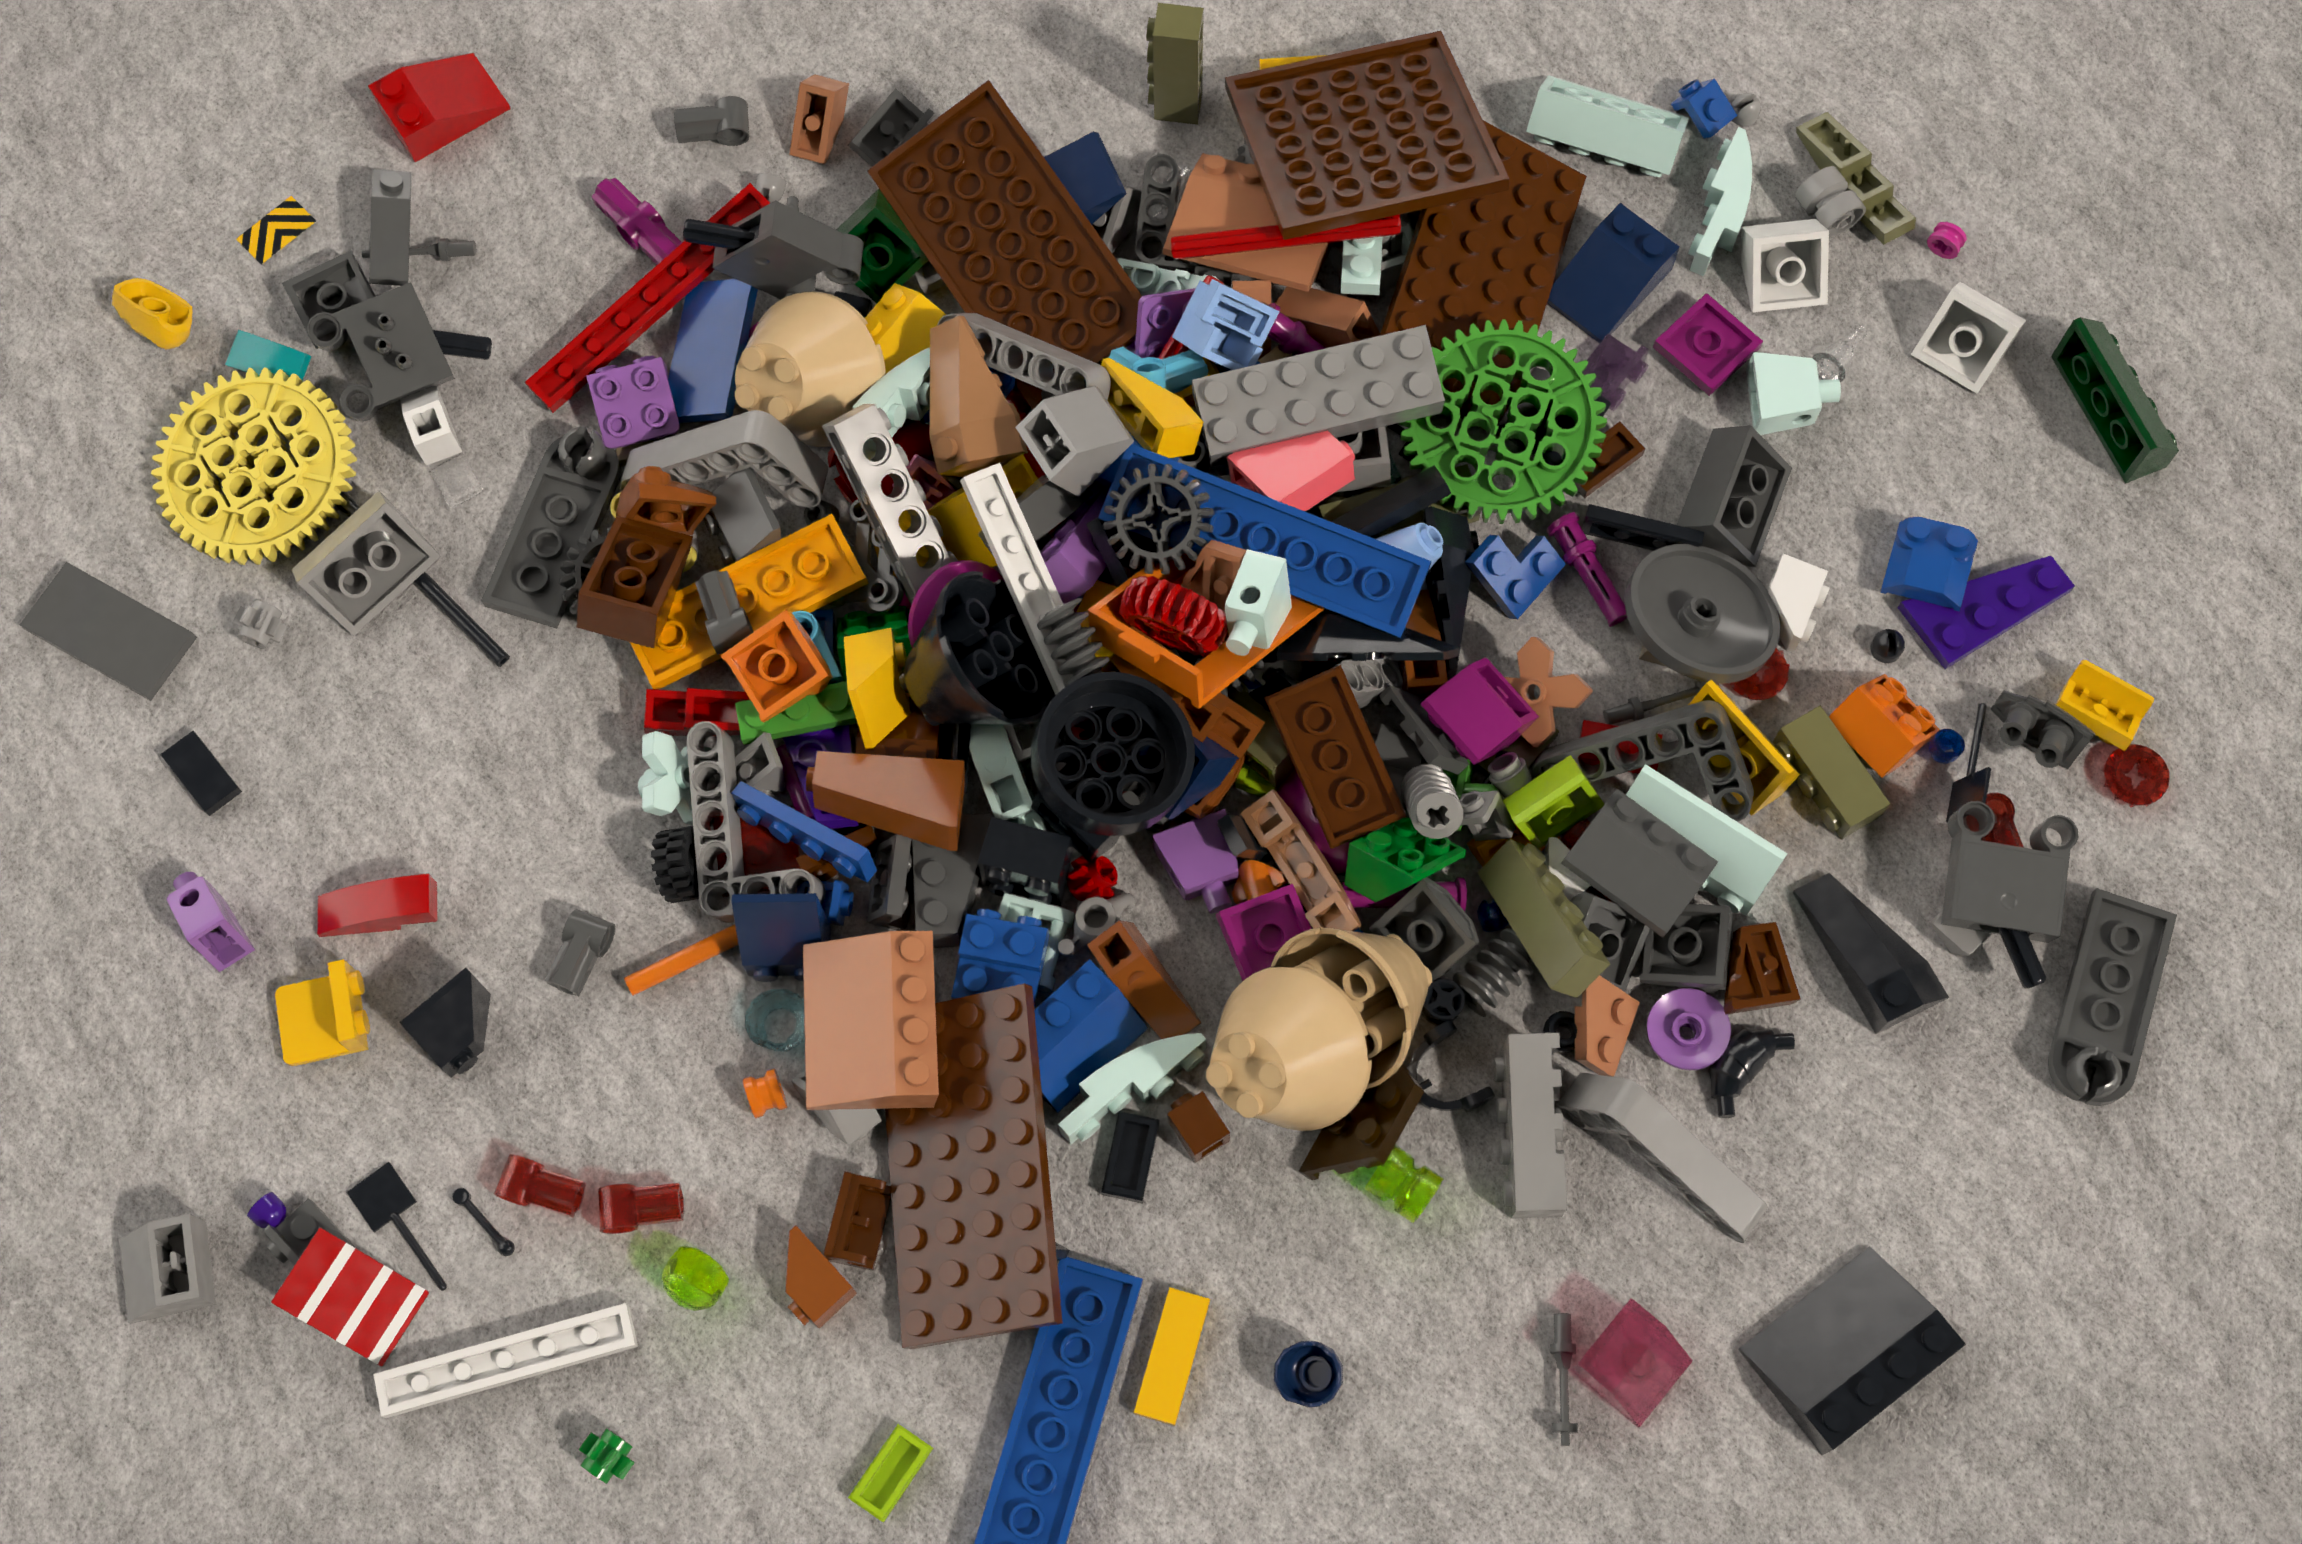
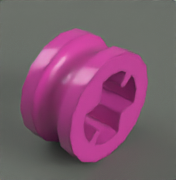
[1927,222,1967,259]

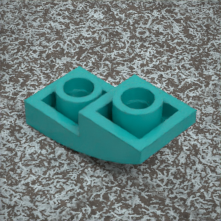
[225,329,312,381]

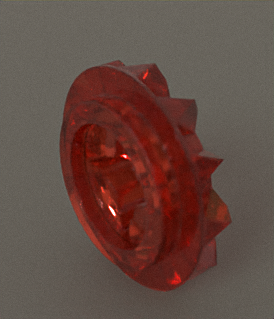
[1729,648,1790,700]
[2102,744,2170,807]

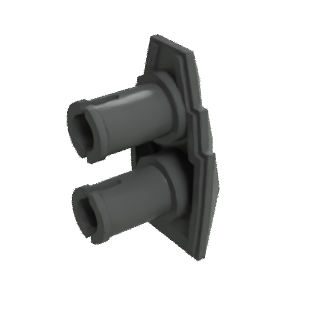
[1991,690,2095,769]

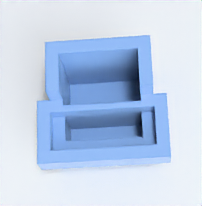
[1172,279,1279,370]

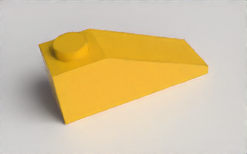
[1101,358,1204,458]

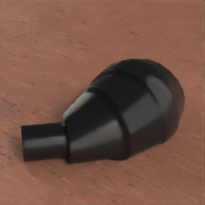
[1708,1029,1795,1118]

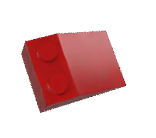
[368,53,511,162]

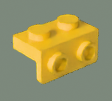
[2055,660,2154,751]

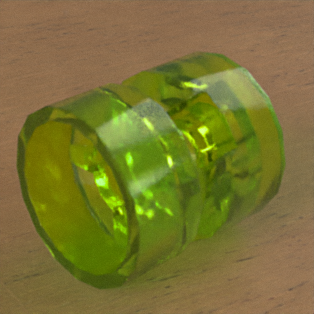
[1364,1144,1444,1224]

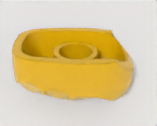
[112,278,193,350]

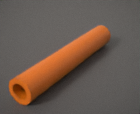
[624,924,739,996]

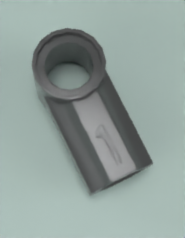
[674,96,749,146]
[695,570,753,655]
[545,909,616,996]

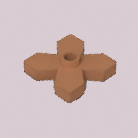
[1504,637,1593,747]

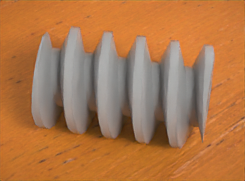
[1401,764,1464,839]

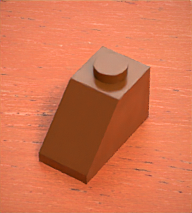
[785,1225,857,1329]

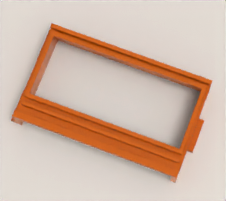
[1087,548,1325,709]

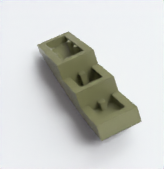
[1796,112,1916,245]

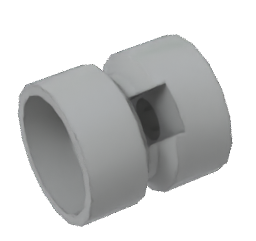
[1795,166,1866,239]

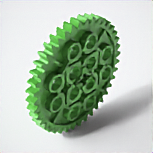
[1399,319,1607,524]

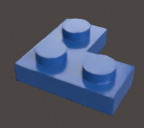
[1465,535,1566,620]

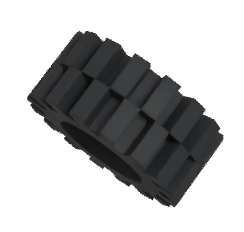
[651,826,699,903]

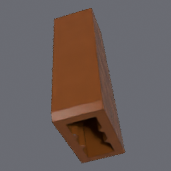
[806,751,965,851]

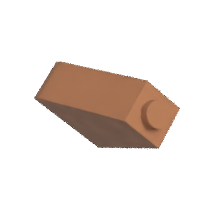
[1275,287,1380,348]

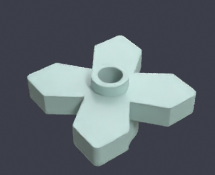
[638,731,713,826]

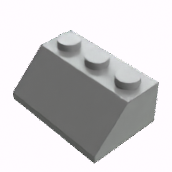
[292,491,441,636]

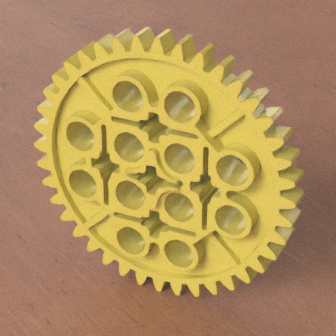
[151,368,357,565]

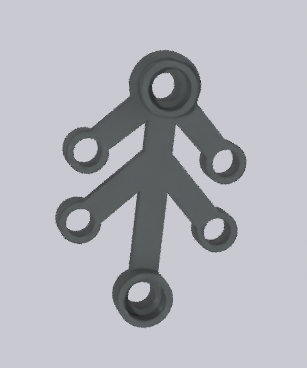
[804,499,904,612]

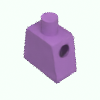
[1152,809,1239,914]
[166,872,255,972]

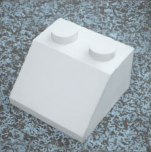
[1741,219,1829,312]
[1911,282,2026,394]

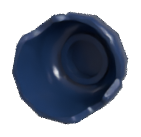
[1274,1340,1343,1408]

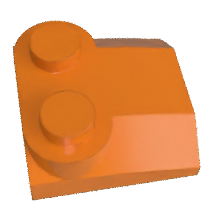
[720,609,833,722]

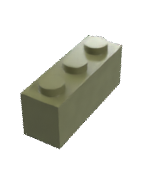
[1773,705,1891,840]

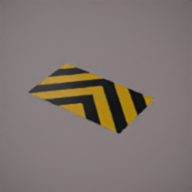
[236,196,317,265]

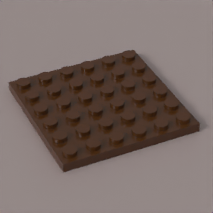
[1225,31,1510,240]

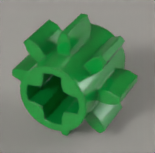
[578,1428,635,1484]

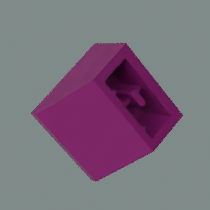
[1421,657,1539,765]

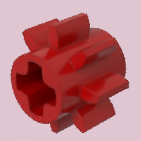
[1067,856,1118,901]

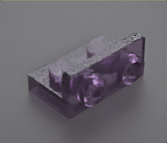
[1583,334,1649,412]

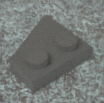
[1379,685,1469,775]

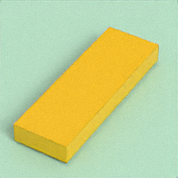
[1134,1287,1210,1426]

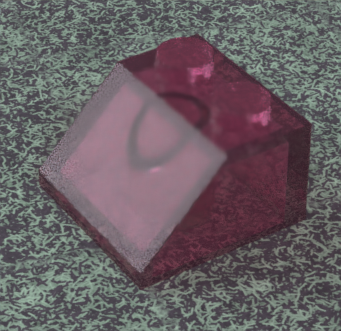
[1571,1298,1693,1428]

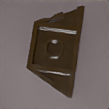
[1299,1063,1424,1180]

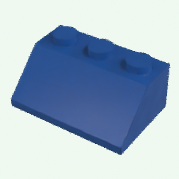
[1034,959,1148,1113]

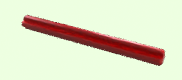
[1170,215,1401,260]

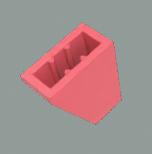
[1227,430,1355,512]

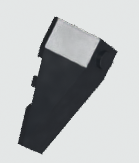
[1421,506,1479,681]
[1277,609,1459,661]
[1793,873,1949,1034]

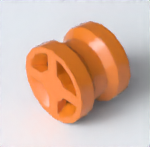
[743,1068,788,1118]

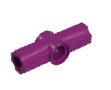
[591,177,682,265]

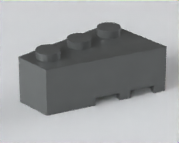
[912,813,994,948]

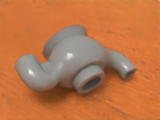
[1058,893,1136,957]

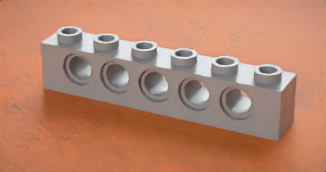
[822,404,958,605]

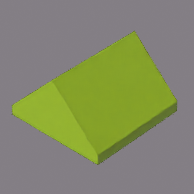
[1503,755,1605,849]

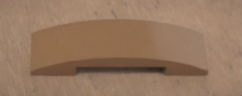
[1240,790,1361,931]

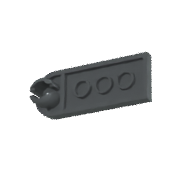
[481,426,621,629]
[2048,888,2177,1106]

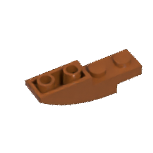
[1111,626,1265,759]

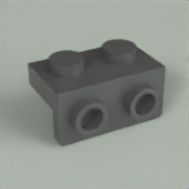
[848,88,934,167]

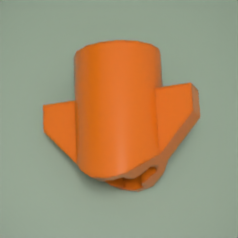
[1232,860,1288,904]

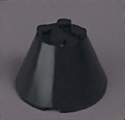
[899,571,1056,726]

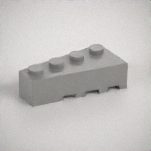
[1493,1033,1567,1219]

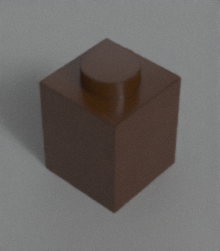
[1167,1091,1230,1163]

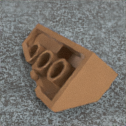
[930,315,1028,477]

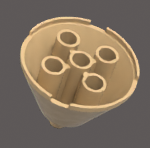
[735,291,886,447]
[1271,928,1432,1089]
[1206,966,1372,1131]

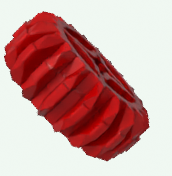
[1119,576,1228,657]

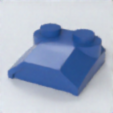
[1880,517,1978,612]

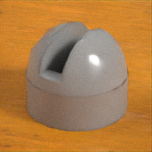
[1731,92,1761,126]
[755,173,786,203]

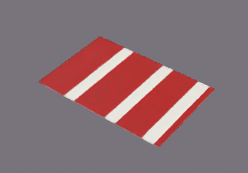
[271,1228,429,1366]

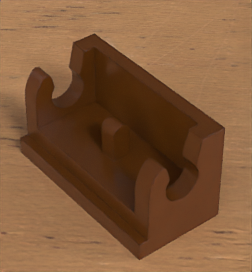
[824,1171,891,1271]

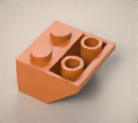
[1829,674,1941,778]

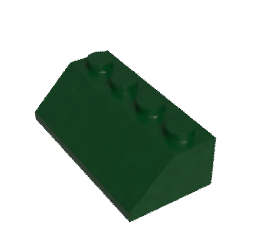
[2051,317,2179,484]

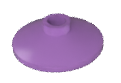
[1646,988,1731,1070]

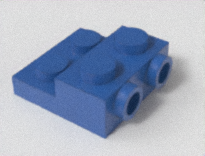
[951,909,1050,1010]

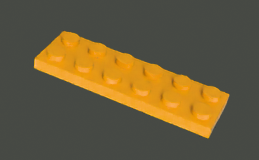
[630,514,868,690]

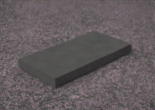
[19,562,197,701]

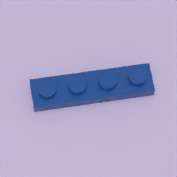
[731,781,877,883]

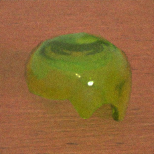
[661,1246,729,1311]

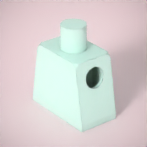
[1746,352,1841,435]
[1225,549,1292,656]

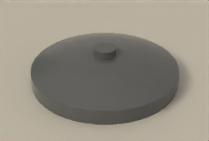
[1625,544,1780,684]

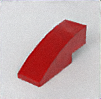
[644,688,750,736]
[317,873,437,937]

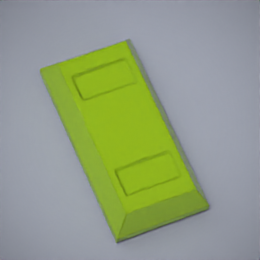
[848,1424,934,1523]

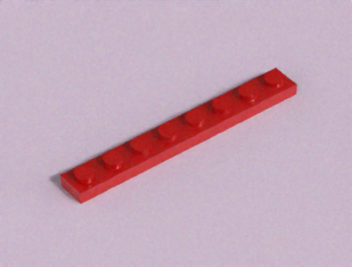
[525,183,770,413]

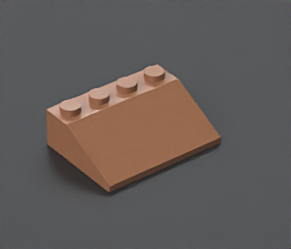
[1163,153,1334,292]
[803,931,939,1110]

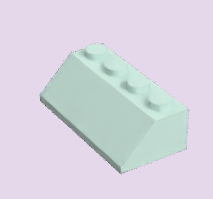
[1526,75,1689,177]
[1626,764,1788,916]

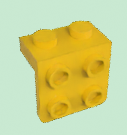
[275,959,370,1066]

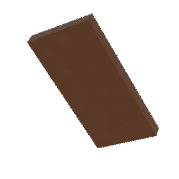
[1265,665,1407,849]

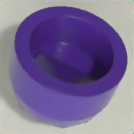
[247,1192,286,1229]

